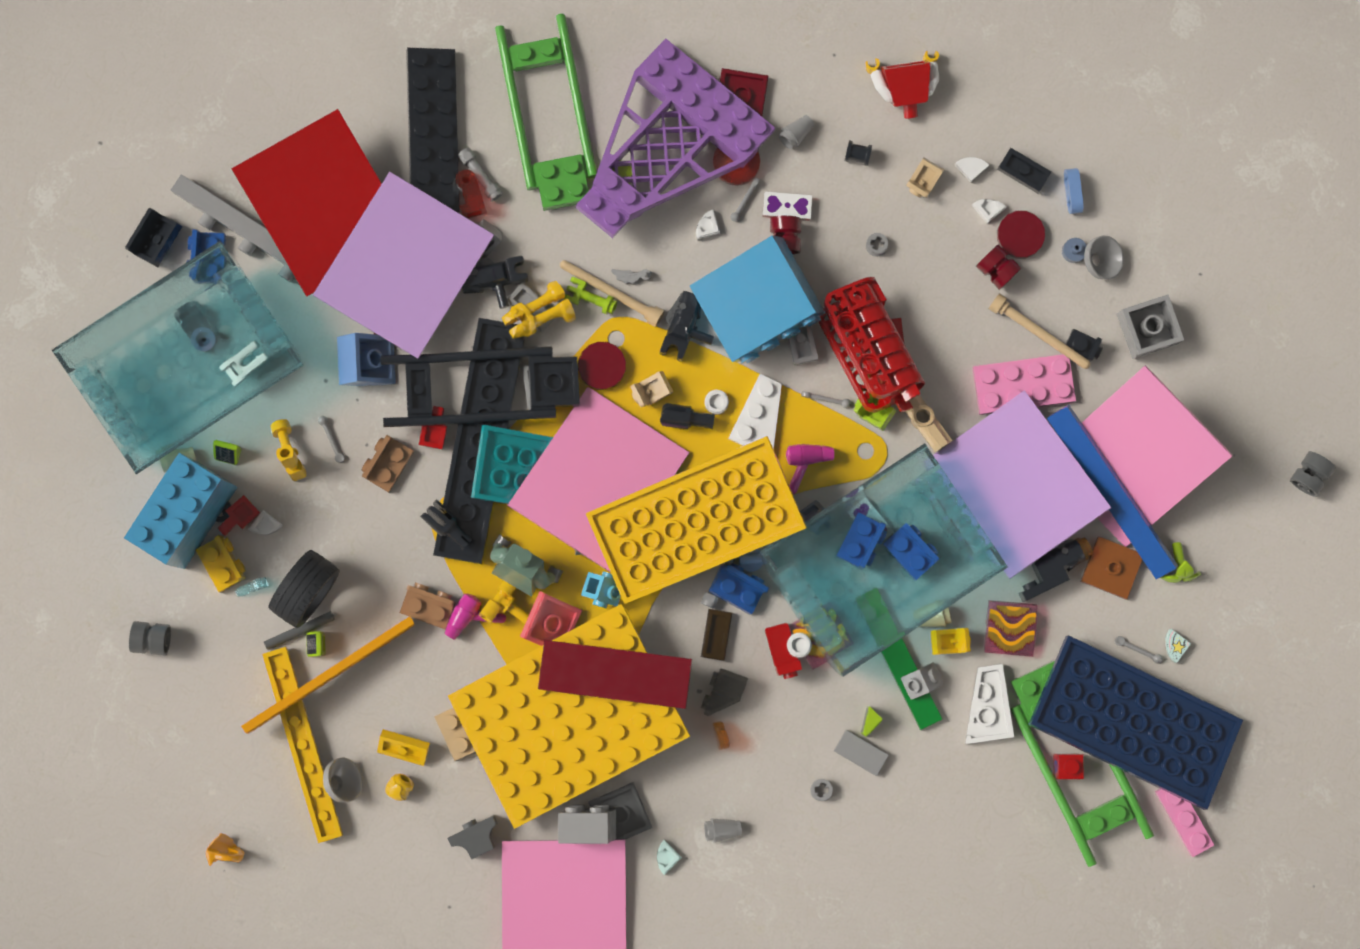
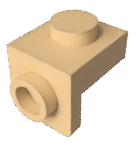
[906,157,944,198]
[630,371,673,407]

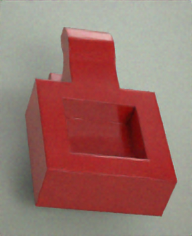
[418,406,448,450]
[218,495,260,536]

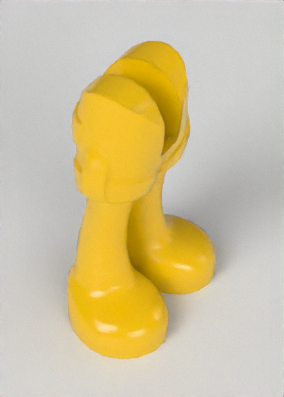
[501,281,576,339]

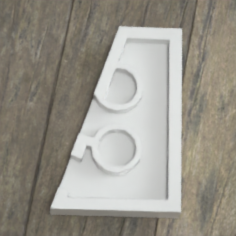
[728,374,782,448]
[965,664,1014,744]

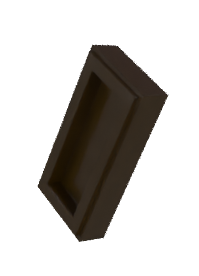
[700,609,732,661]

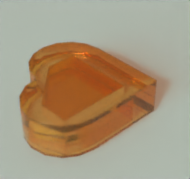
[712,721,730,750]

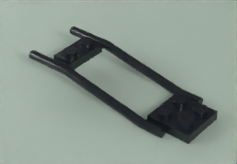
[380,346,580,427]

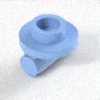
[739,549,764,572]

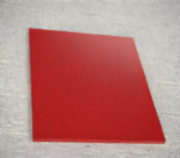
[231,109,381,297]

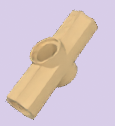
[905,395,953,453]

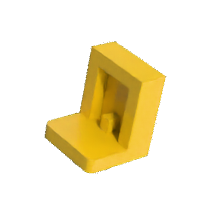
[930,628,971,655]

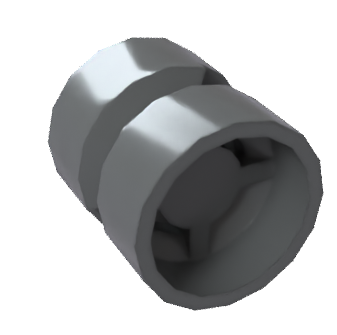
[1290,451,1336,497]
[129,621,171,656]

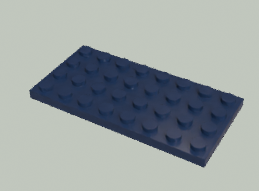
[1028,635,1243,810]

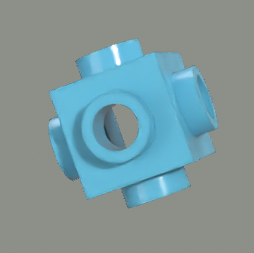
[581,572,621,608]

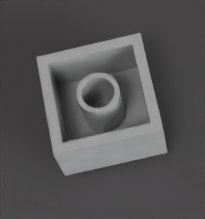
[1117,294,1184,359]
[558,804,616,844]

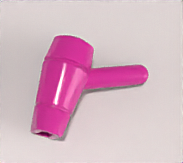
[786,444,834,495]
[444,593,506,640]

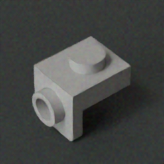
[901,662,944,699]

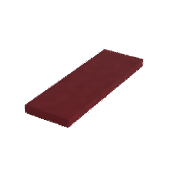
[538,640,693,709]

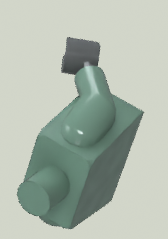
[490,534,563,597]

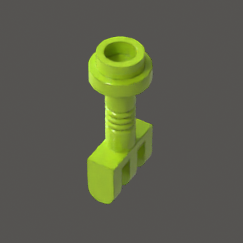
[563,276,618,315]

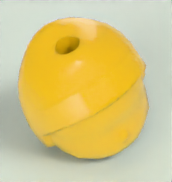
[385,773,414,801]

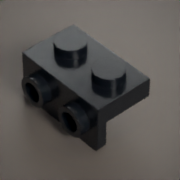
[125,208,183,268]

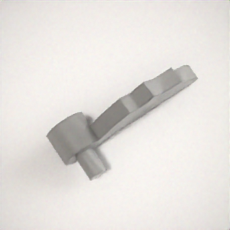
[611,269,652,284]

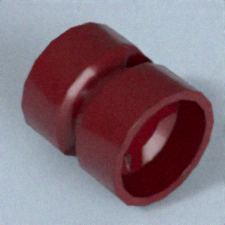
[770,215,801,255]
[976,244,1022,290]

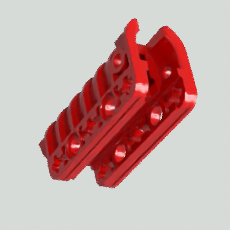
[819,277,925,413]

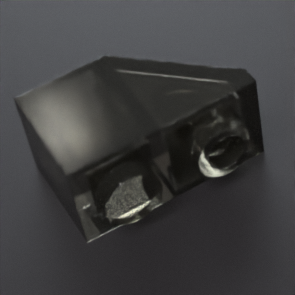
[701,668,748,716]

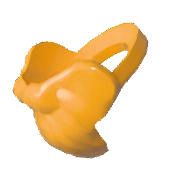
[206,833,245,866]

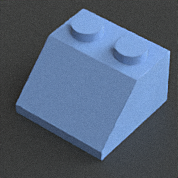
[337,333,396,386]

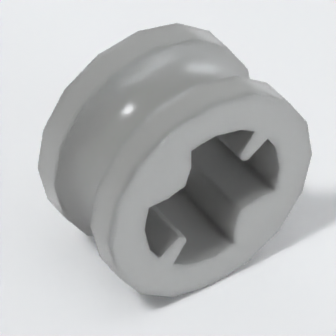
[866,233,888,257]
[810,779,833,801]

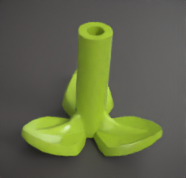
[1160,542,1201,583]

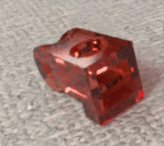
[456,169,487,219]

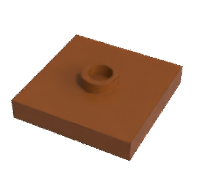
[1080,536,1142,600]

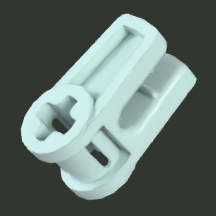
[219,340,270,387]

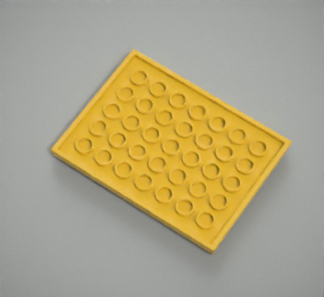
[448,604,691,829]

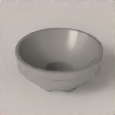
[1084,235,1124,280]
[323,757,363,803]

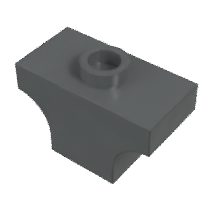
[447,815,498,860]

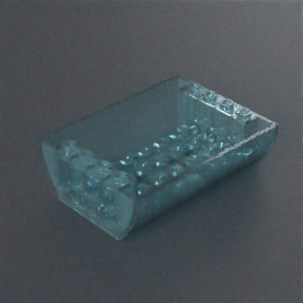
[52,241,304,475]
[760,443,1008,677]

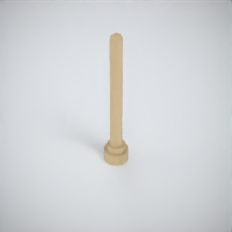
[560,260,665,327]
[988,293,1091,369]

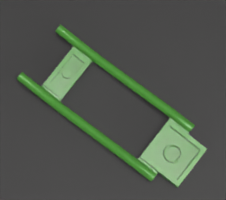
[495,14,597,211]
[1010,661,1154,867]

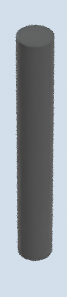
[264,611,335,650]

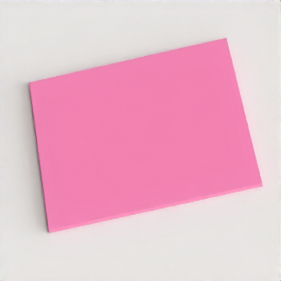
[1062,365,1233,547]
[508,387,689,572]
[502,840,626,949]

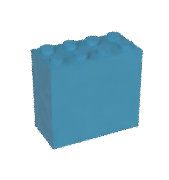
[690,235,825,364]
[124,453,238,569]

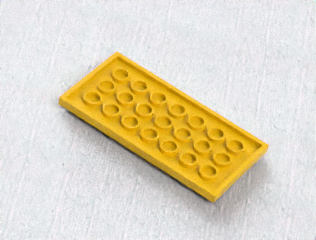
[585,436,807,604]

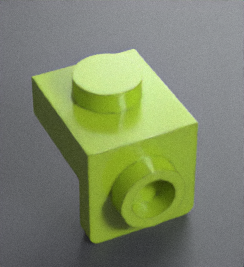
[854,393,896,431]

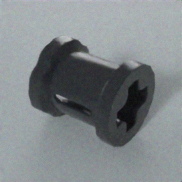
[844,140,872,166]

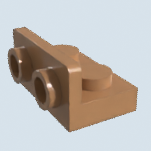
[361,435,414,493]
[399,582,456,629]

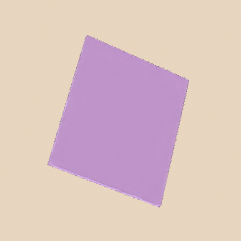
[313,172,494,359]
[925,390,1111,579]

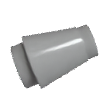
[779,115,814,149]
[704,818,742,843]

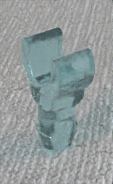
[235,577,269,597]

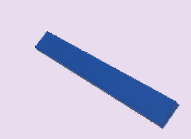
[1047,404,1178,579]

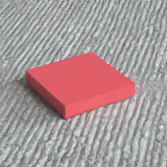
[520,592,582,646]

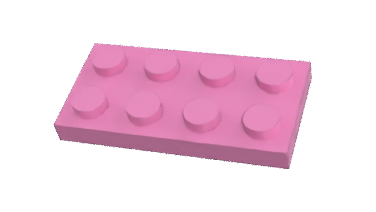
[972,354,1076,415]

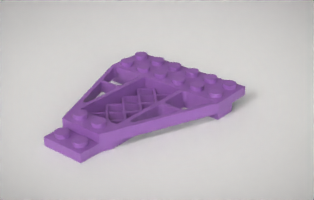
[576,38,775,239]

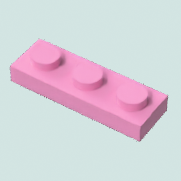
[1155,789,1214,857]

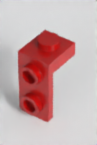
[765,623,802,679]

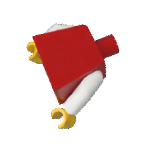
[866,51,939,119]

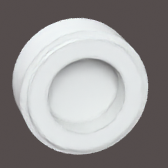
[704,390,729,415]
[787,633,812,658]

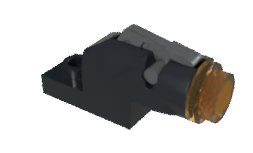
[1018,537,1093,602]

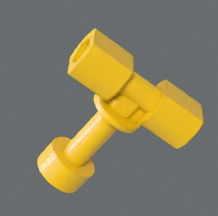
[270,419,306,482]
[479,581,529,624]

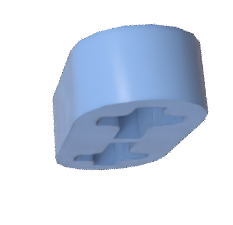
[1064,168,1083,214]

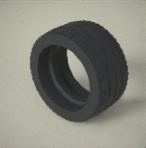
[268,550,340,628]

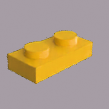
[377,729,430,766]

